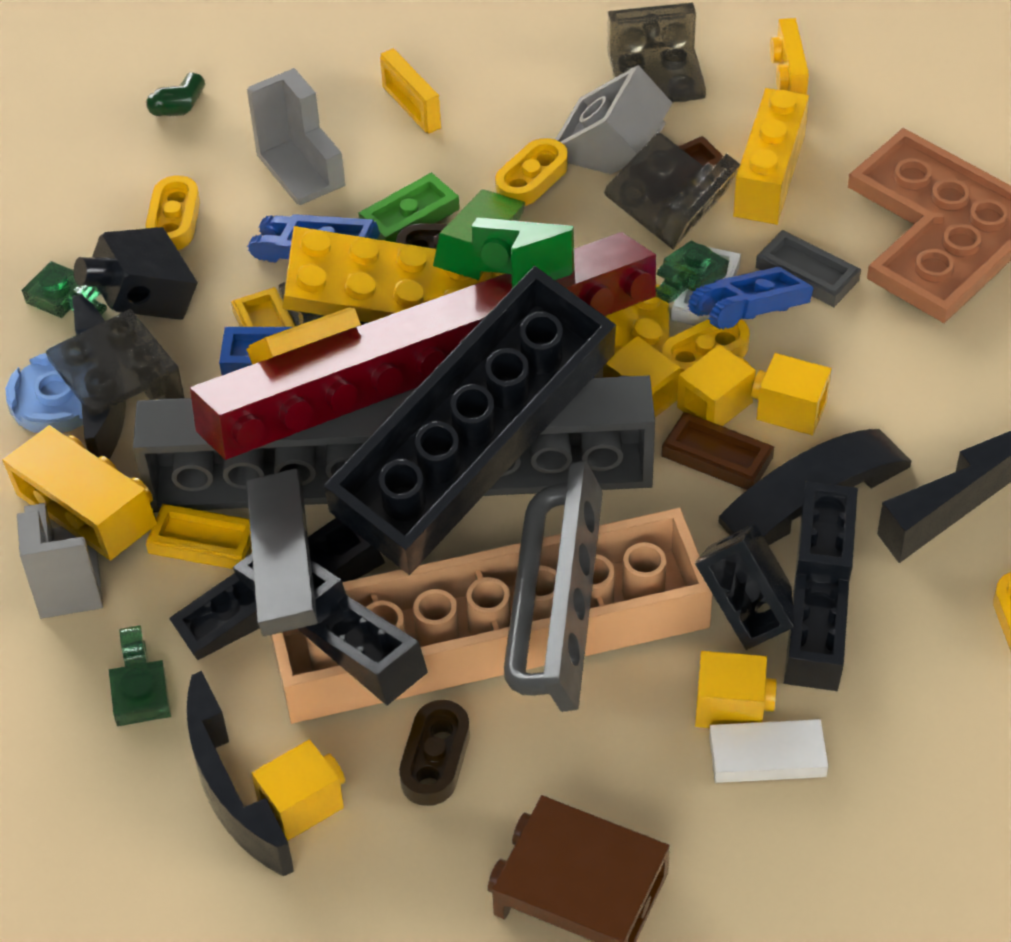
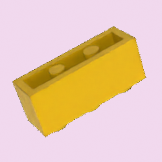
[733,88,809,225]
[2,425,157,561]

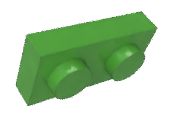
[358,172,460,242]

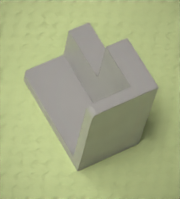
[247,68,345,205]
[17,503,103,619]

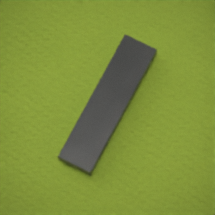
[246,468,318,637]

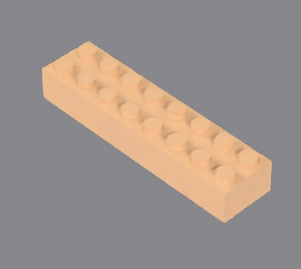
[270,508,713,724]

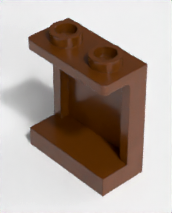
[487,795,670,942]

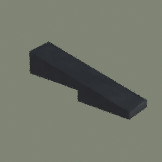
[877,431,1011,563]
[784,481,858,691]
[169,518,386,660]
[233,553,428,706]

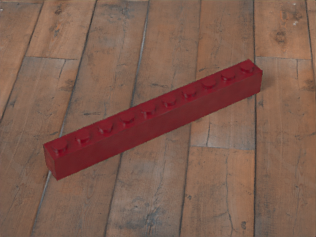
[190,232,656,460]

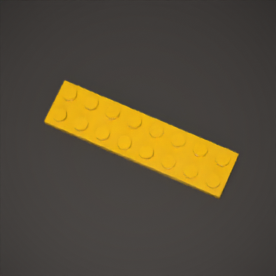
[282,226,670,352]

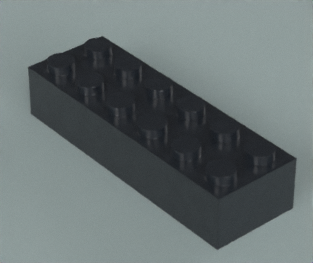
[324,266,616,575]

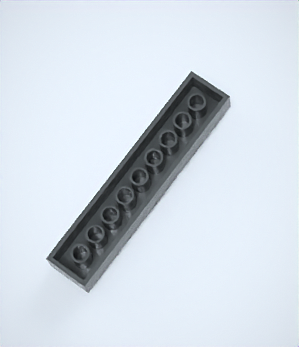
[133,375,655,513]

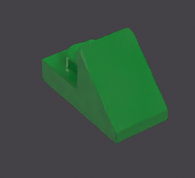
[472,217,575,289]

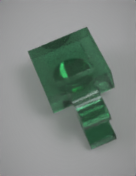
[656,240,729,303]
[22,261,108,318]
[109,625,171,727]

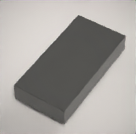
[755,230,861,307]

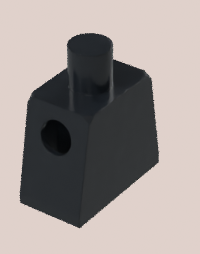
[74,227,198,319]
[695,524,795,650]

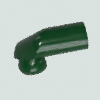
[146,72,205,116]

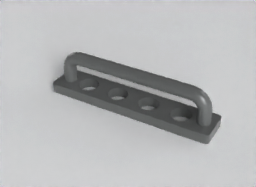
[504,461,603,712]

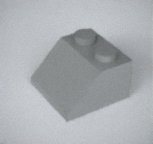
[555,65,672,174]

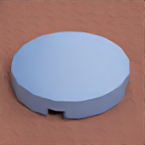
[5,351,101,433]

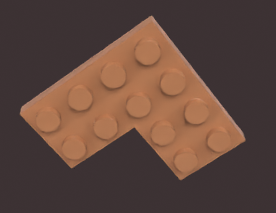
[848,128,1011,323]

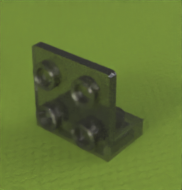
[607,2,706,102]
[604,133,741,250]
[46,309,185,416]

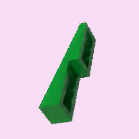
[433,189,525,280]

